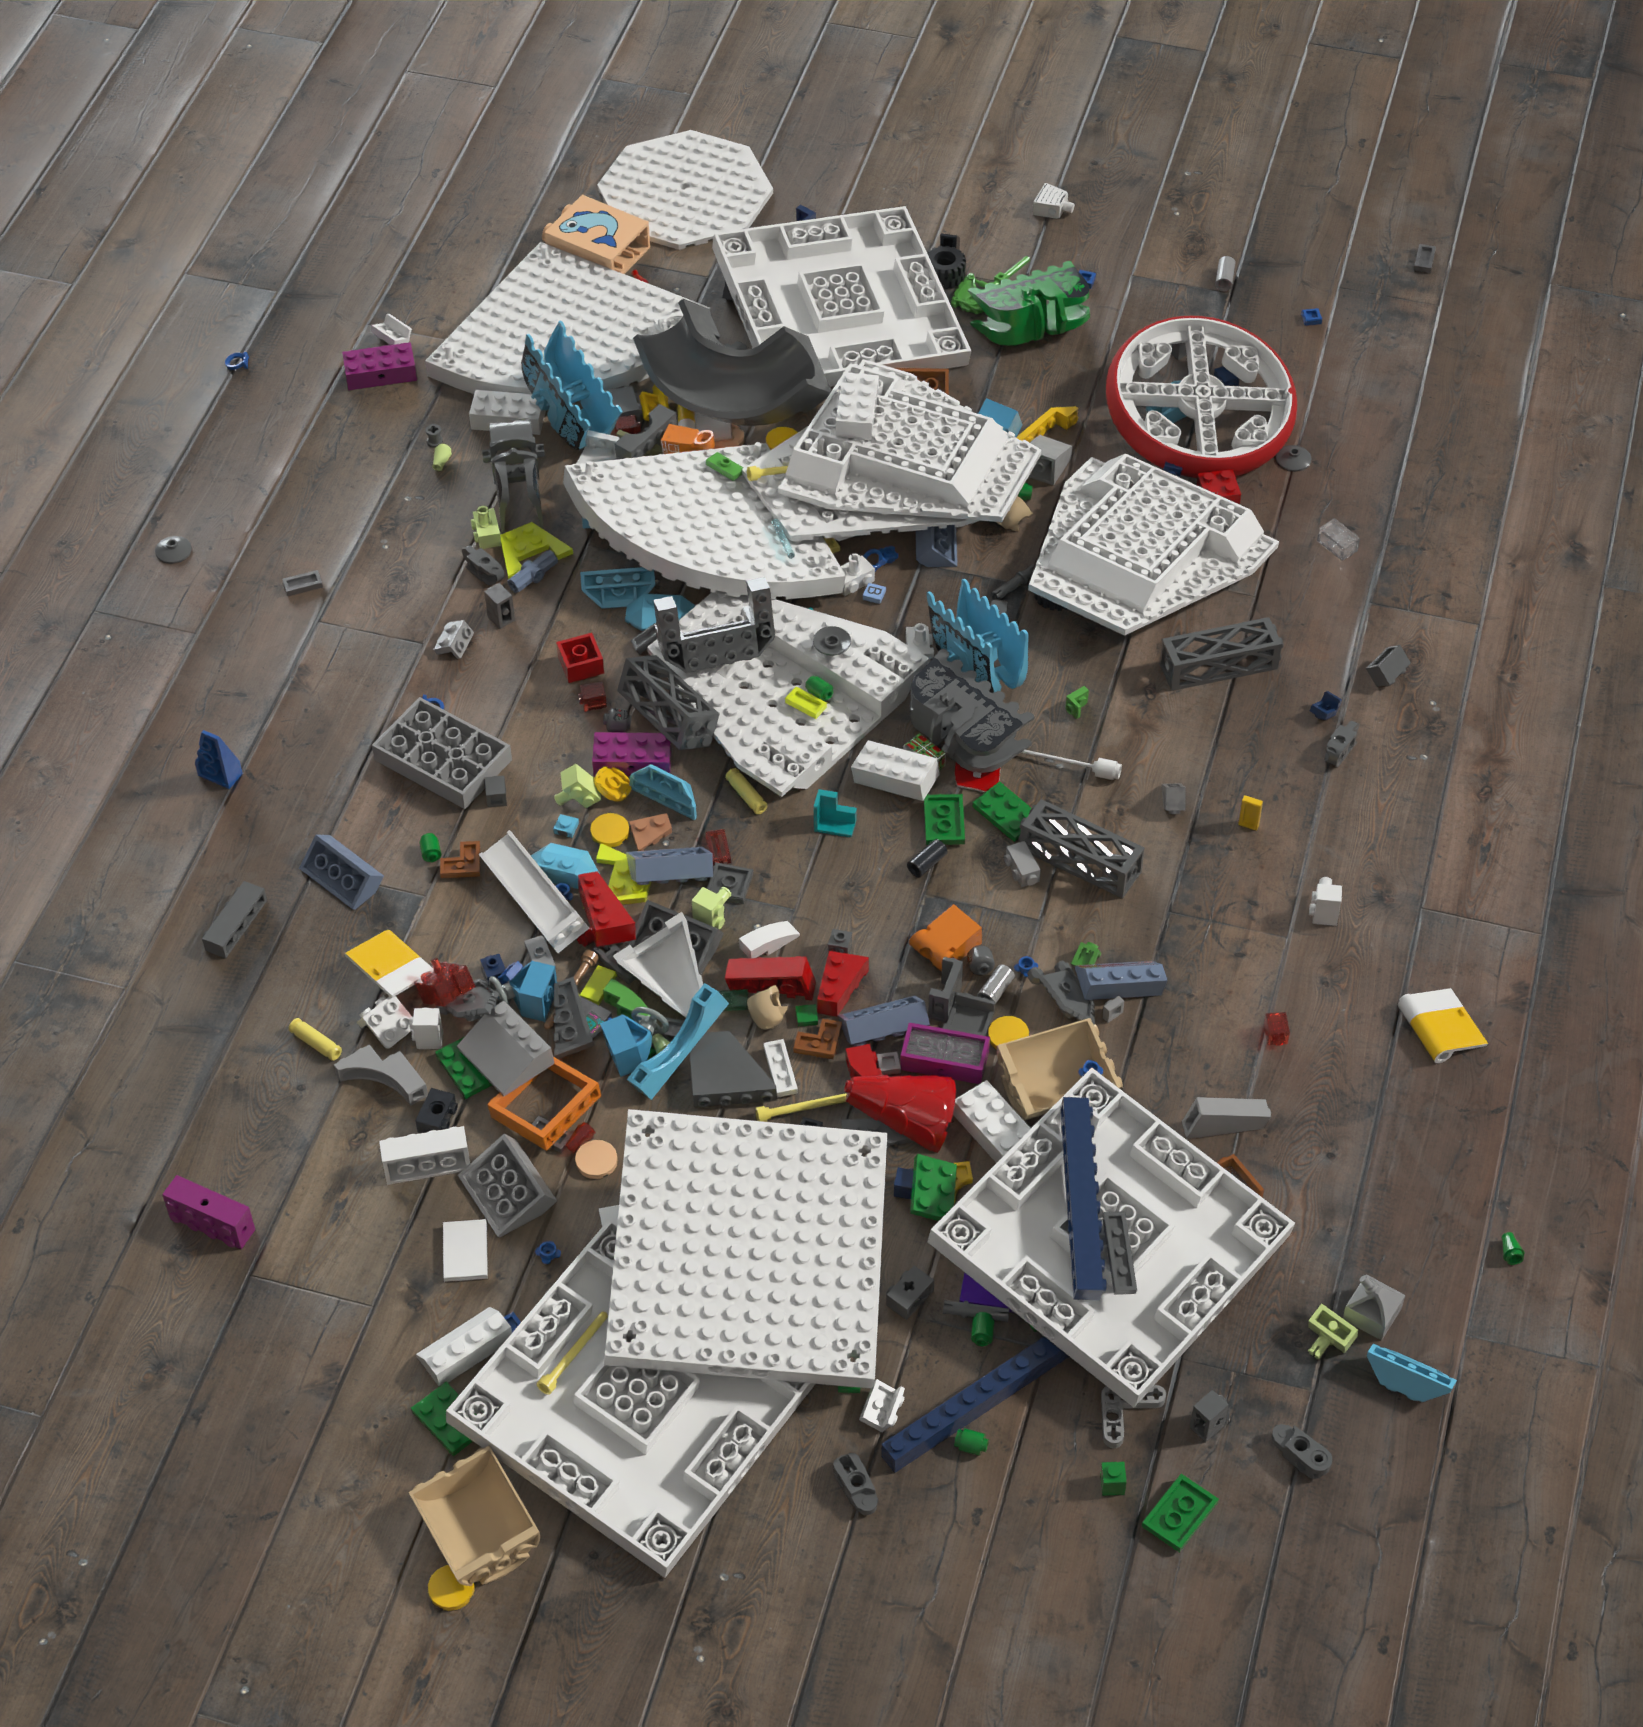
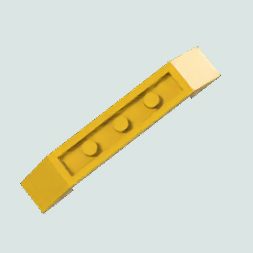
[1016,406,1079,443]

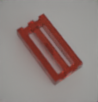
[705,829,731,866]

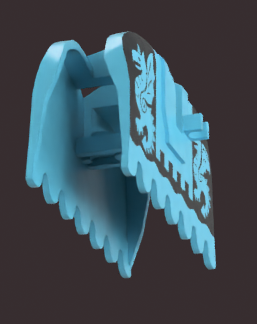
[521,320,623,450]
[926,579,1028,693]

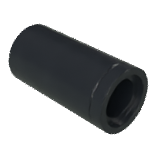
[907,839,948,878]

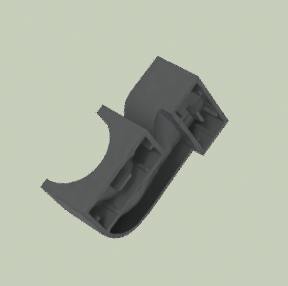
[633,298,831,426]

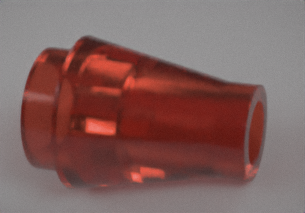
[565,1122,596,1153]

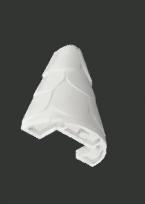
[613,912,703,1018]

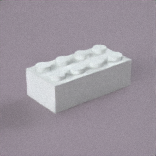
[835,372,879,440]
[469,390,546,435]
[851,740,940,801]
[953,1080,1031,1163]
[379,1126,470,1185]

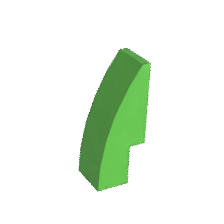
[603,978,651,1021]

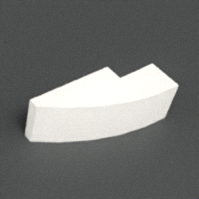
[739,921,800,958]

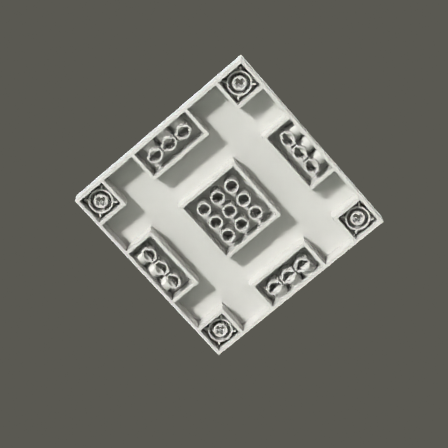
[712,206,971,387]
[928,1068,1295,1408]
[604,1109,887,1388]
[446,1217,815,1578]

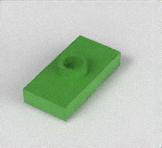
[706,452,744,481]

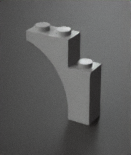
[334,1045,428,1106]

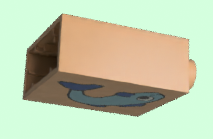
[542,195,650,274]

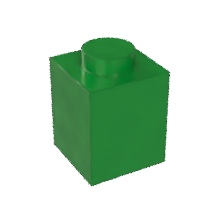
[1100,1462,1127,1496]

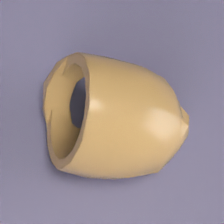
[997,496,1033,531]
[747,985,788,1029]

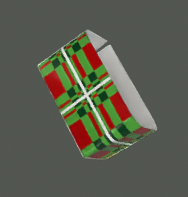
[903,734,946,771]

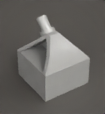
[1343,1274,1405,1341]

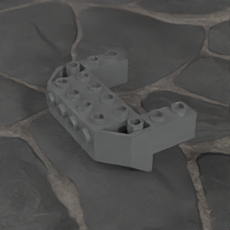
[653,577,775,673]

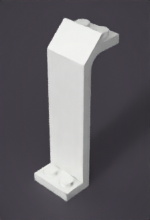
[479,830,589,953]

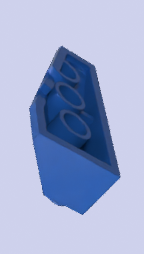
[195,730,243,789]

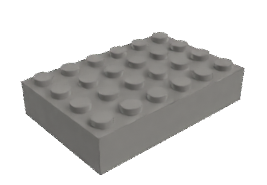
[372,697,512,809]

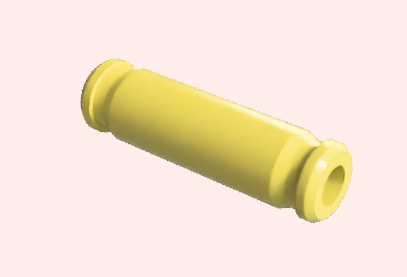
[725,768,767,814]
[289,1018,342,1061]

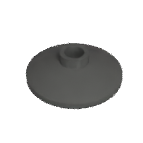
[1276,445,1311,472]
[155,536,192,564]
[813,626,851,656]

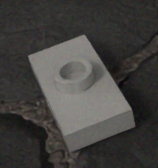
[524,935,556,969]

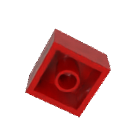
[1196,469,1241,505]
[556,633,604,683]

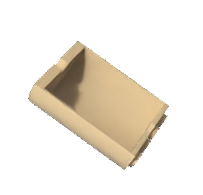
[997,1018,1123,1120]
[409,1445,540,1586]

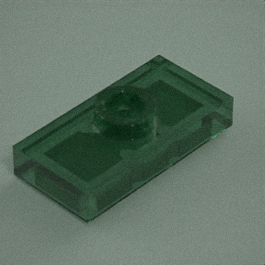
[718,989,748,1011]

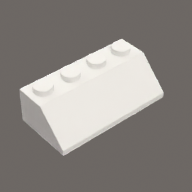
[416,1307,512,1386]

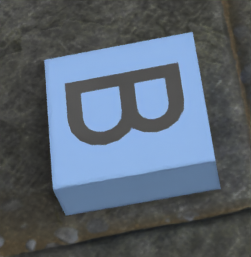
[863,583,886,604]

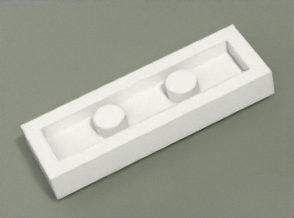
[763,1039,798,1098]

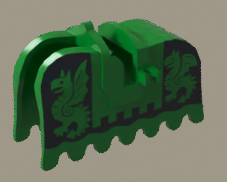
[968,261,1090,345]

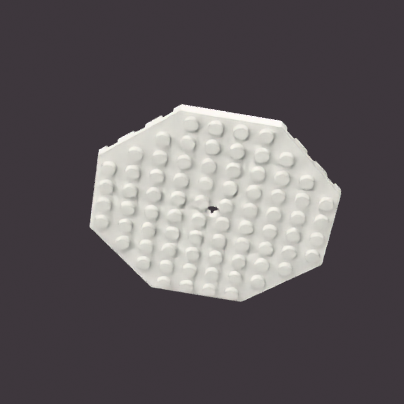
[597,130,773,250]

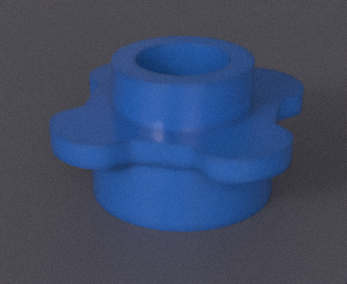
[878,546,899,563]
[556,883,573,900]
[1014,956,1038,977]
[1078,1060,1103,1077]
[535,1241,561,1264]

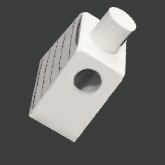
[1033,183,1075,219]

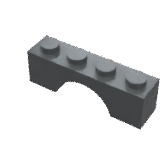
[614,404,677,459]

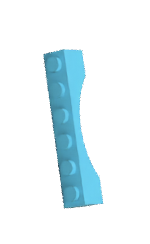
[627,983,729,1100]

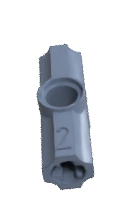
[507,550,558,593]

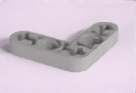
[1101,1385,1166,1448]

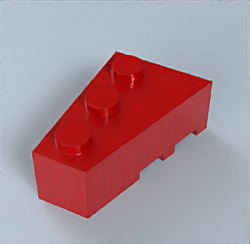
[817,951,869,1017]

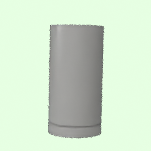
[1215,256,1235,291]
[977,965,1015,1004]

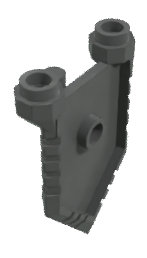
[1027,961,1095,1025]
[436,979,499,1021]

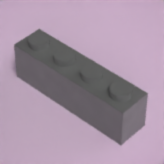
[202,881,267,958]

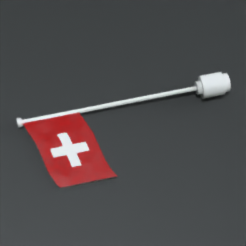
[955,750,1122,793]

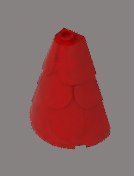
[844,1075,956,1153]

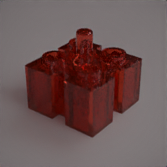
[414,958,476,1007]

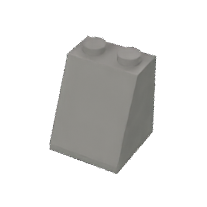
[1029,435,1072,486]

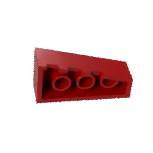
[578,871,636,947]
[725,956,816,1001]

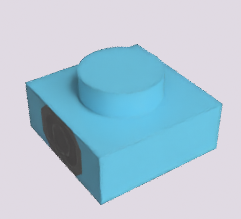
[553,814,579,838]

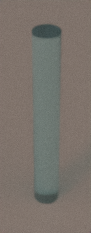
[771,519,795,559]

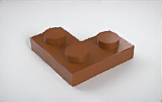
[440,841,480,878]
[793,1019,842,1060]

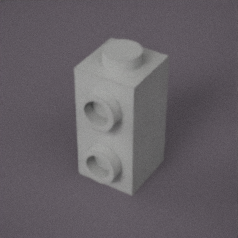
[1004,841,1040,888]

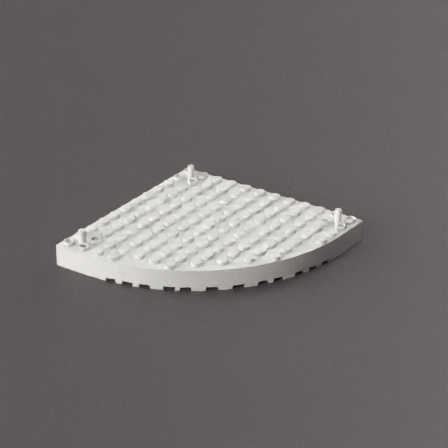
[425,242,711,394]
[563,442,846,599]

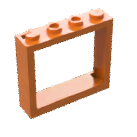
[487,1057,601,1151]

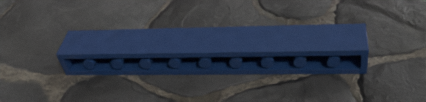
[1060,1097,1107,1301]
[881,1336,1070,1473]

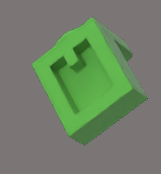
[1065,686,1089,719]
[1071,942,1101,966]

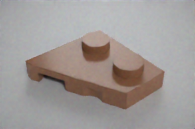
[629,813,672,851]

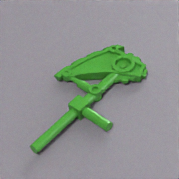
[951,256,1030,314]

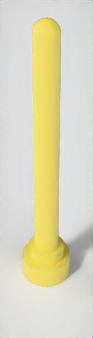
[747,466,788,481]
[755,1093,847,1122]
[536,1311,608,1395]

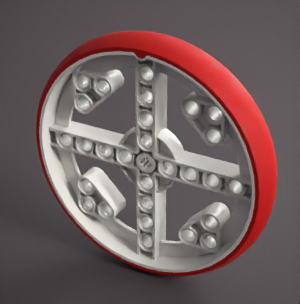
[1106,316,1297,478]

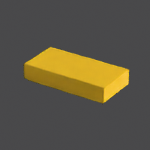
[1238,795,1263,831]

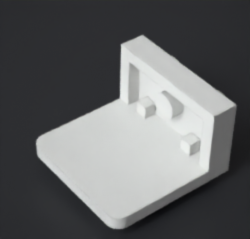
[576,430,620,464]
[356,995,412,1049]

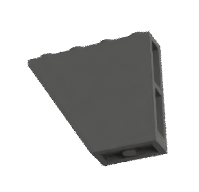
[690,1031,777,1107]

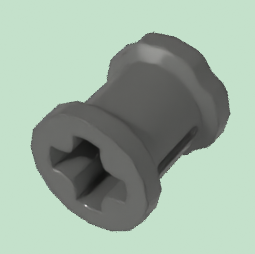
[425,424,443,448]

